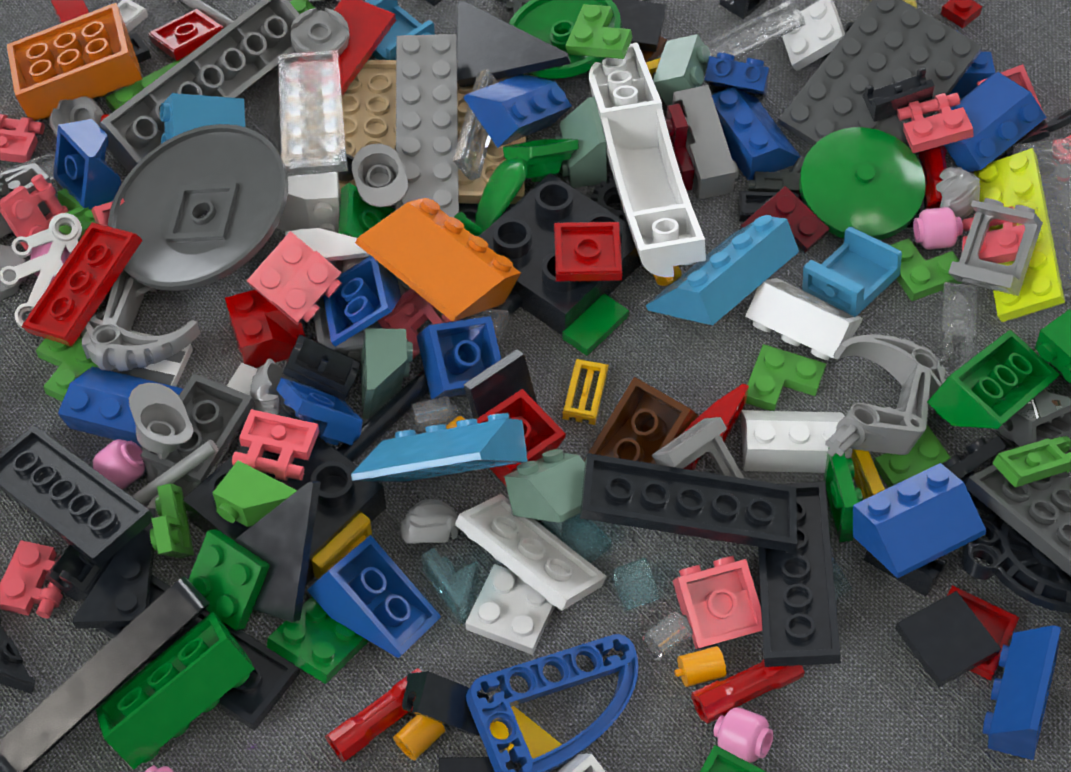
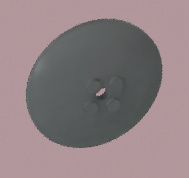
[108,124,288,291]

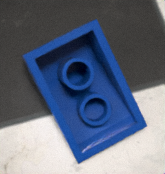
[323,256,401,347]
[307,535,442,658]

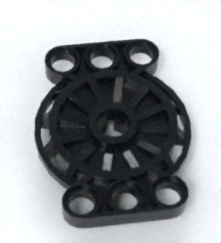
[962,495,1071,613]

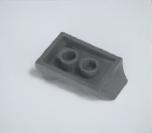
[140,373,255,498]

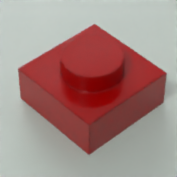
[940,0,983,29]

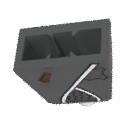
[999,391,1071,446]

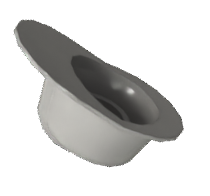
[352,143,408,207]
[129,383,193,460]

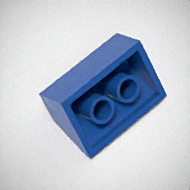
[944,72,1047,172]
[463,74,572,148]
[712,87,801,180]
[58,366,183,447]
[853,463,986,579]
[982,625,1061,760]

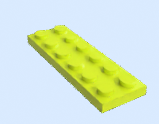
[973,148,1065,322]

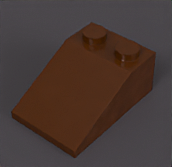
[583,377,699,464]

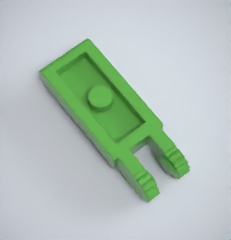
[993,436,1071,488]

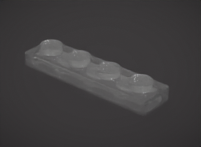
[704,0,805,76]
[453,69,498,181]

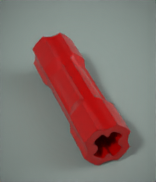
[918,145,947,209]
[691,659,805,724]
[325,668,422,763]

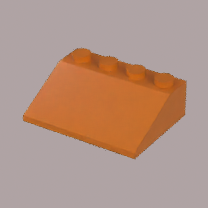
[7,3,142,121]
[355,198,521,322]

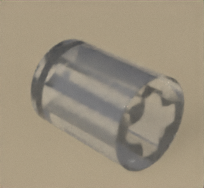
[411,396,458,432]
[642,611,693,660]

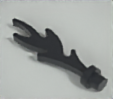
[993,109,1071,161]

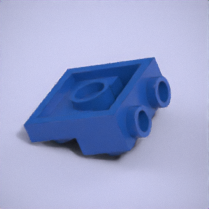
[704,52,770,96]
[276,377,363,445]

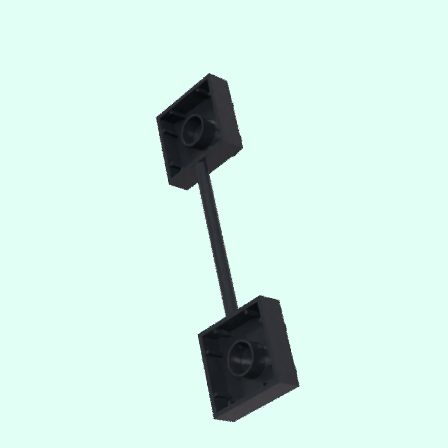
[183,173,642,584]

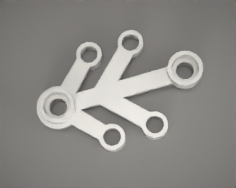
[0,213,82,330]

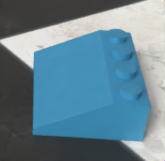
[646,215,799,326]
[351,413,528,482]

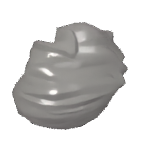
[50,96,103,136]
[936,167,980,220]
[250,359,296,418]
[400,499,459,544]

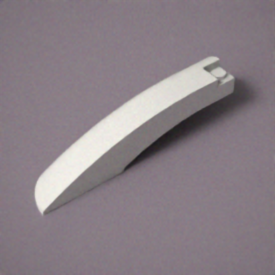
[589,43,706,277]

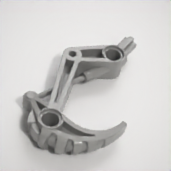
[81,270,201,371]
[825,334,946,457]

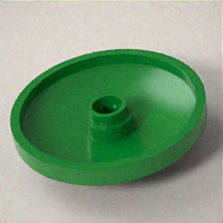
[509,0,622,79]
[799,127,925,240]

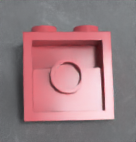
[246,231,342,325]
[672,556,762,649]

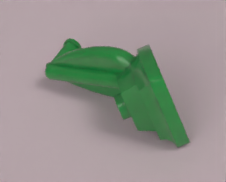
[454,138,579,237]

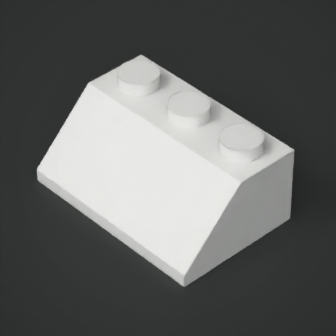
[745,278,863,360]
[741,410,852,473]

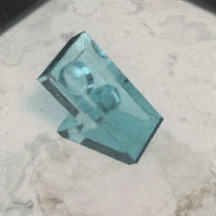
[539,513,612,563]
[422,548,479,625]

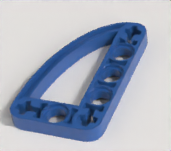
[466,634,638,772]

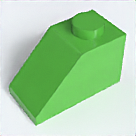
[213,460,297,527]

